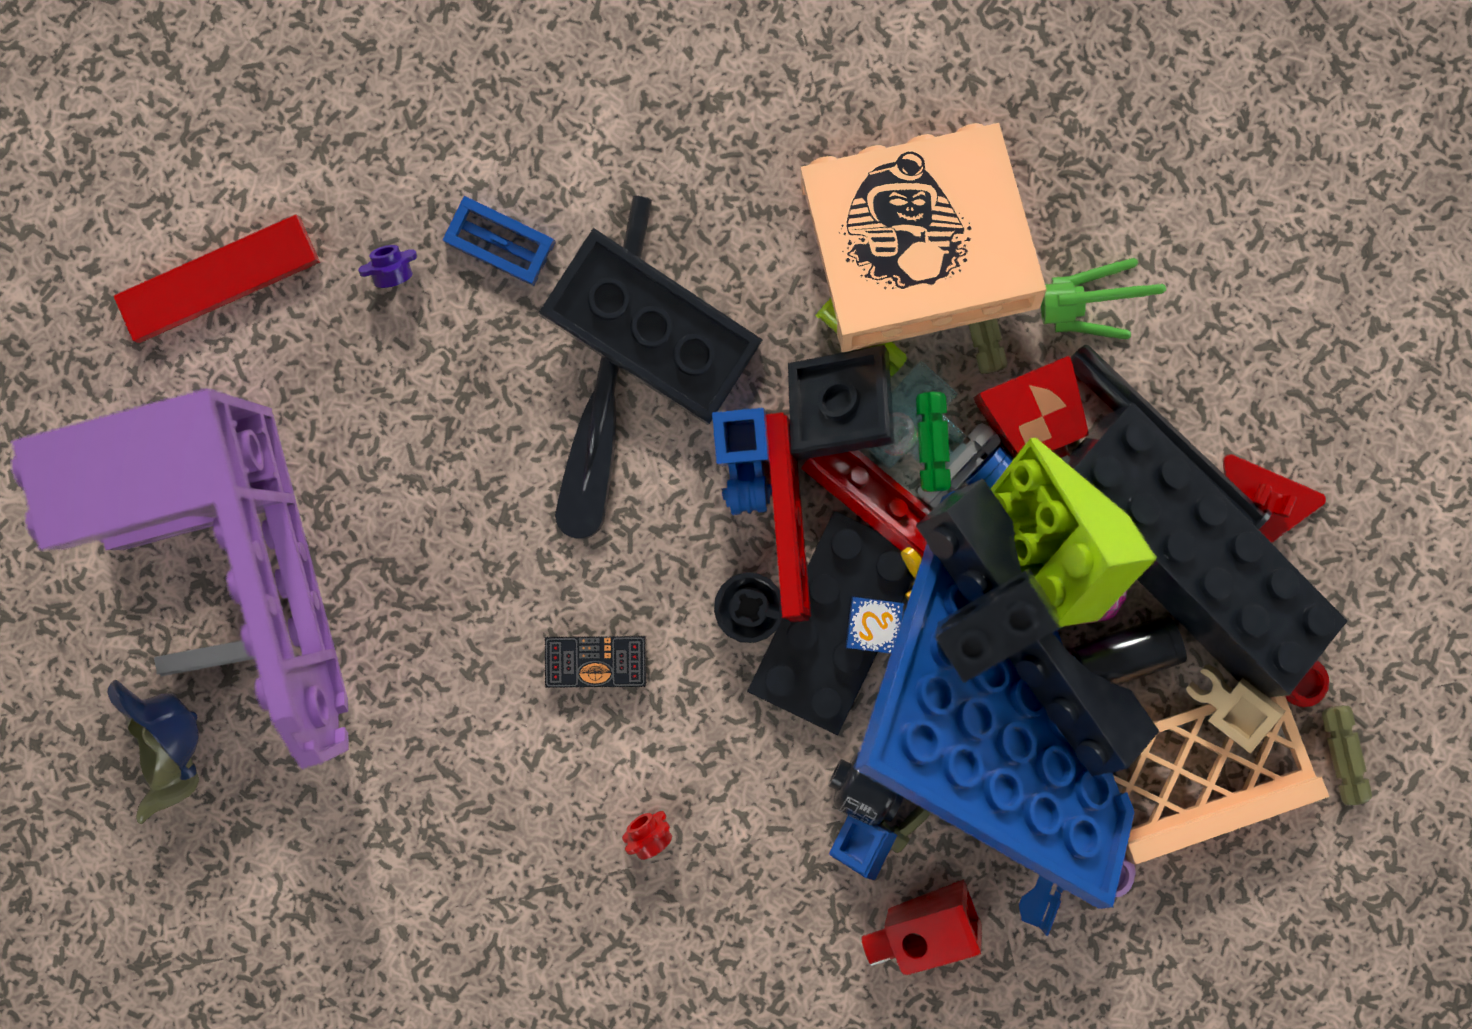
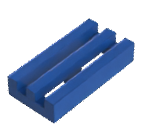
[442,196,556,286]

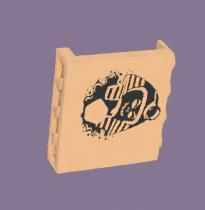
[801,123,1046,353]

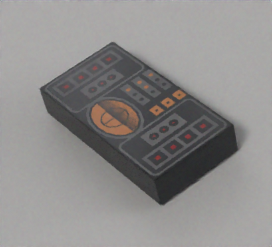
[545,635,647,688]

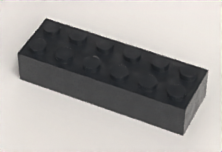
[1064,402,1348,698]

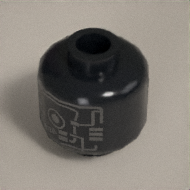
[828,752,904,826]

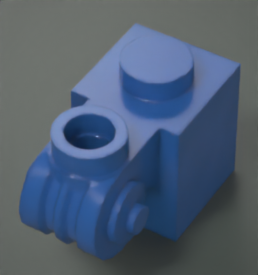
[712,408,772,515]

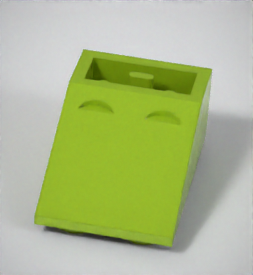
[991,438,1156,627]

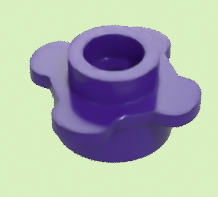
[358,245,417,288]

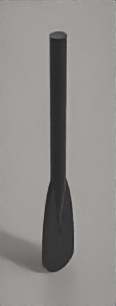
[555,196,652,539]

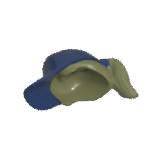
[107,680,199,824]

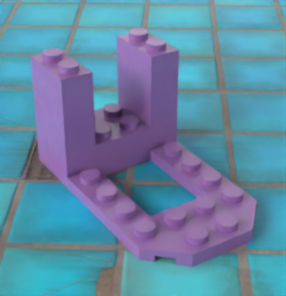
[11,388,349,769]

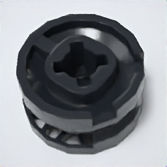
[714,572,783,643]

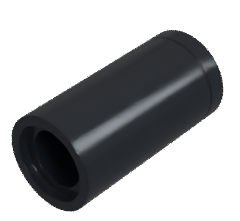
[1071,615,1187,685]

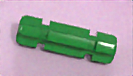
[916,392,951,492]

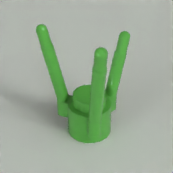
[1041,258,1167,340]

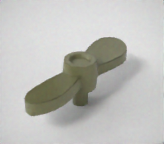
[880,805,931,853]

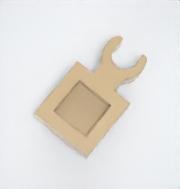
[1186,665,1285,754]

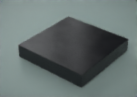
[788,345,895,461]

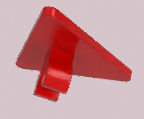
[1223,454,1326,543]

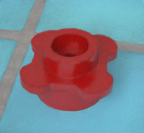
[622,811,672,860]

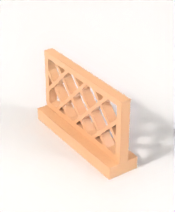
[1113,696,1329,865]

